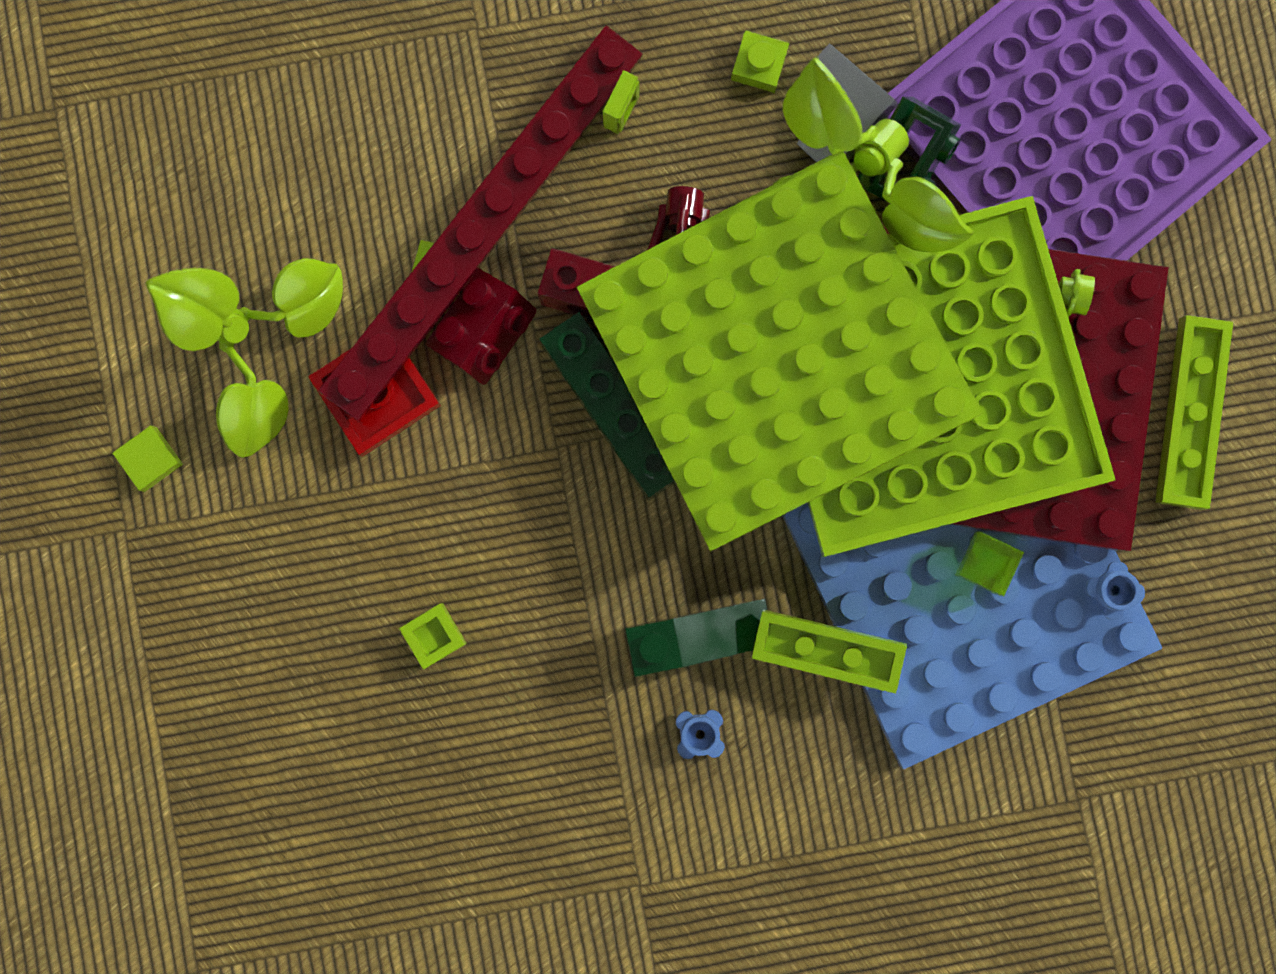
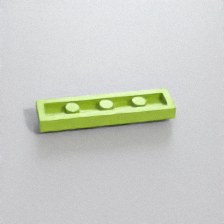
[1155,315,1233,510]

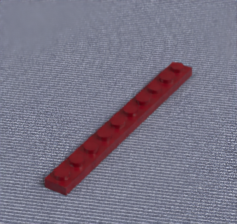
[318,25,643,422]

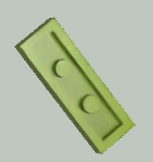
[752,610,907,694]

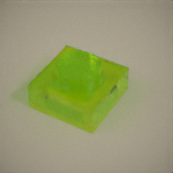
[955,531,1024,596]

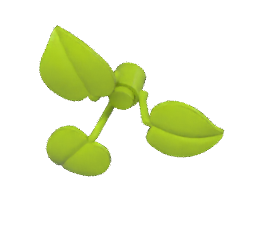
[771,57,974,252]
[146,258,343,458]

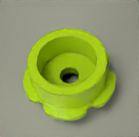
[1059,269,1095,317]

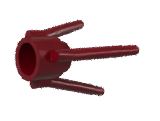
[647,186,710,250]

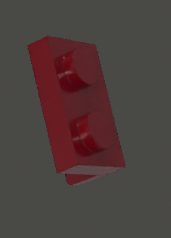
[425,268,537,385]

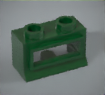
[857,96,961,203]

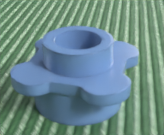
[1085,562,1145,620]
[676,710,725,759]

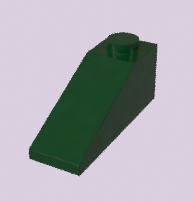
[625,599,767,677]

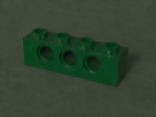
[539,312,676,501]

